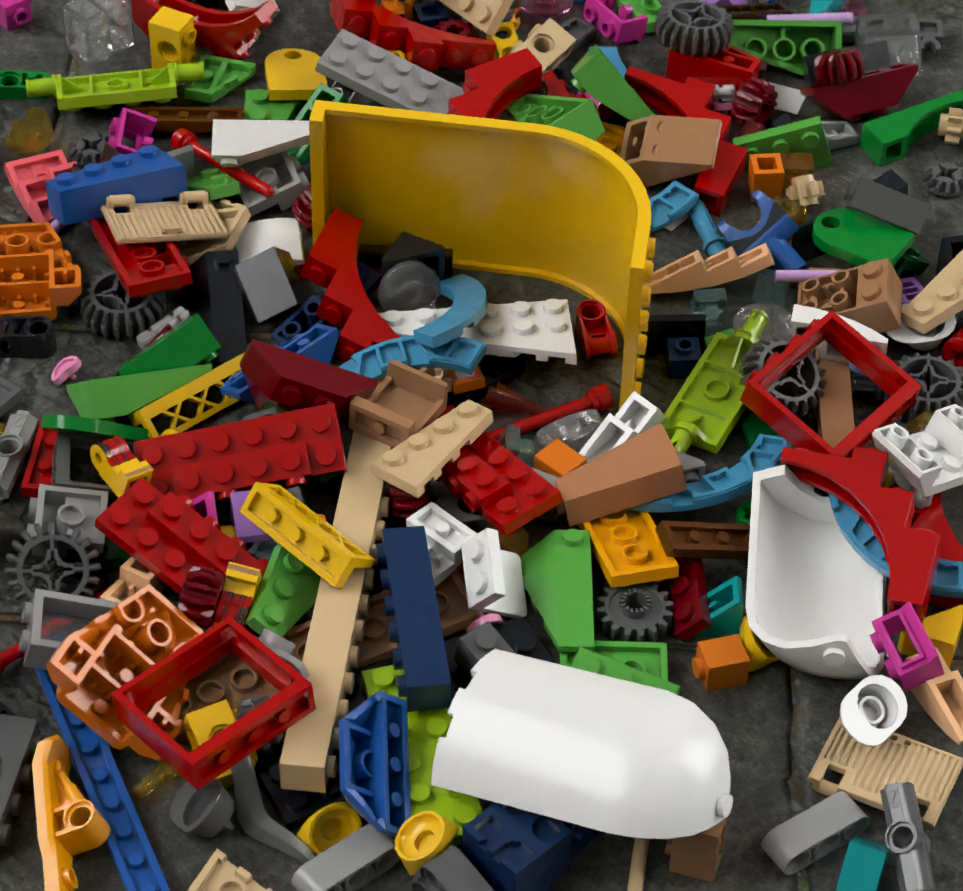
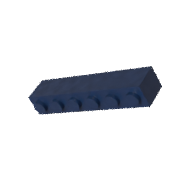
[376,526,451,712]

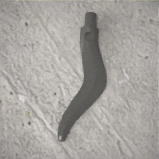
[231,755,316,864]

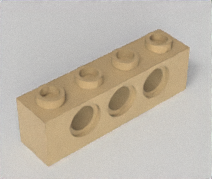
[505,18,576,110]

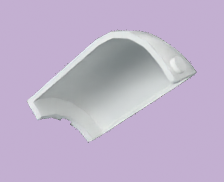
[745,464,886,679]
[431,649,733,839]

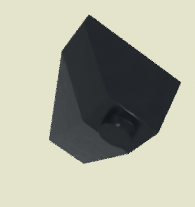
[177,250,247,367]

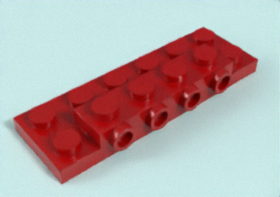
[87,212,193,298]
[134,403,348,501]
[436,405,563,536]
[94,477,269,637]

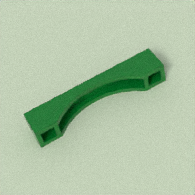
[860,90,963,167]

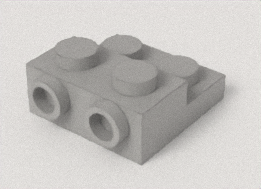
[232,151,310,217]
[25,484,108,558]

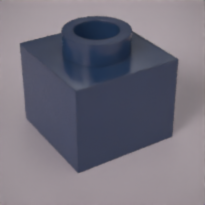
[665,337,702,379]

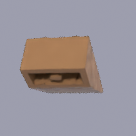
[620,115,722,187]
[797,257,902,334]
[665,817,728,883]

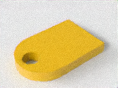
[265,48,328,101]

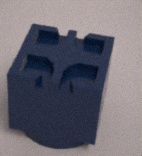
[462,802,572,891]

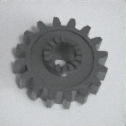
[596,583,674,642]

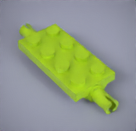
[25,61,205,112]
[662,309,770,454]

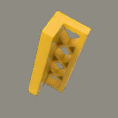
[128,352,245,439]
[239,482,375,588]

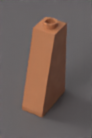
[555,423,687,527]

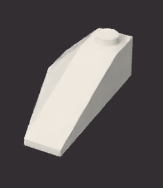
[211,119,310,167]

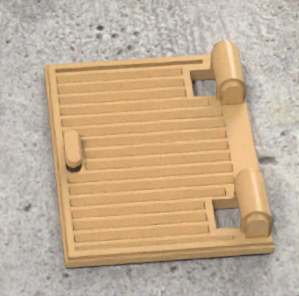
[100,190,230,245]
[807,716,963,833]

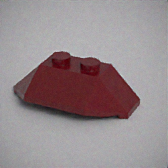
[800,62,919,122]
[240,339,378,420]

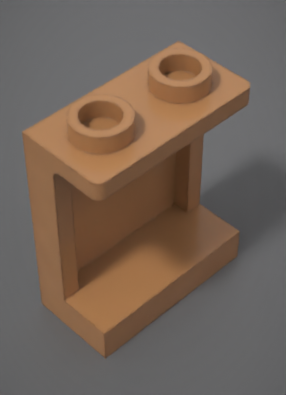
[348,359,449,448]

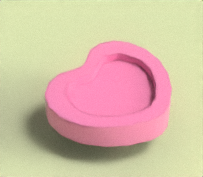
[713,102,733,116]
[51,356,82,385]
[466,612,503,633]

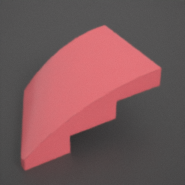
[4,149,77,223]

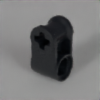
[0,315,57,359]

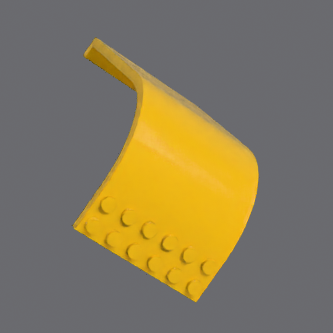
[309,100,656,410]

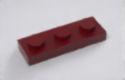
[668,557,711,642]

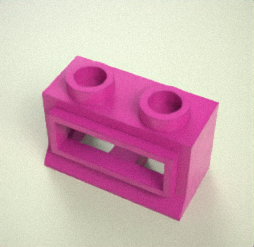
[583,0,648,45]
[107,107,157,155]
[870,601,945,692]

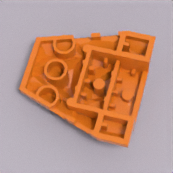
[0,222,82,326]
[46,584,203,760]

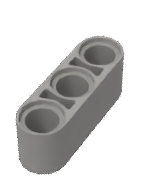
[761,791,870,876]
[291,824,400,891]

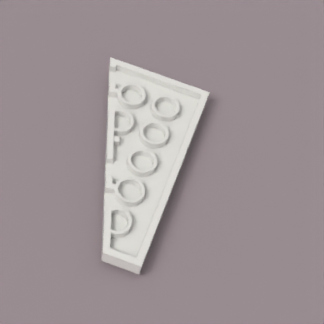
[378,299,577,365]

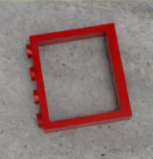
[740,310,922,458]
[111,616,316,791]

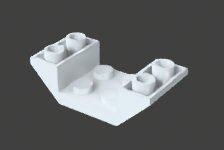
[872,404,963,497]

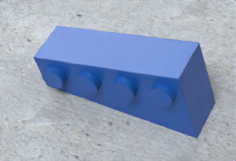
[45,145,188,225]

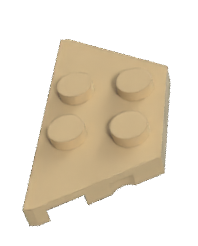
[176,199,251,266]

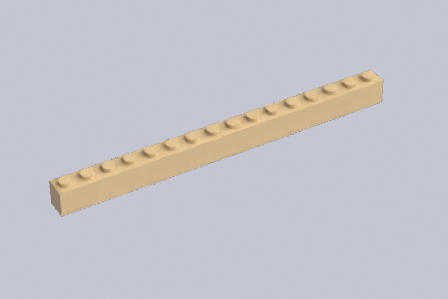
[279,376,393,793]

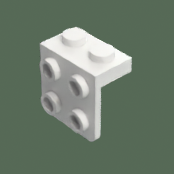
[461,528,527,619]

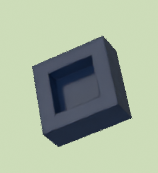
[413,1,448,28]

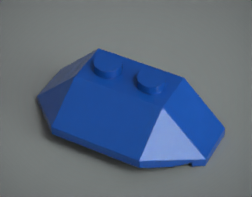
[219,323,339,405]
[339,691,411,838]

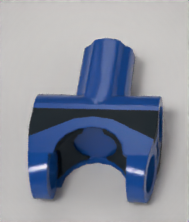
[717,189,808,270]

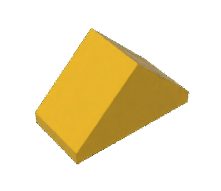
[897,604,963,668]

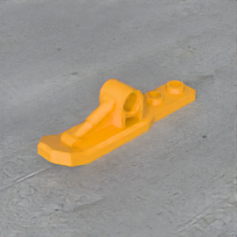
[32,734,110,891]

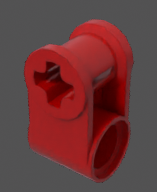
[575,299,617,360]

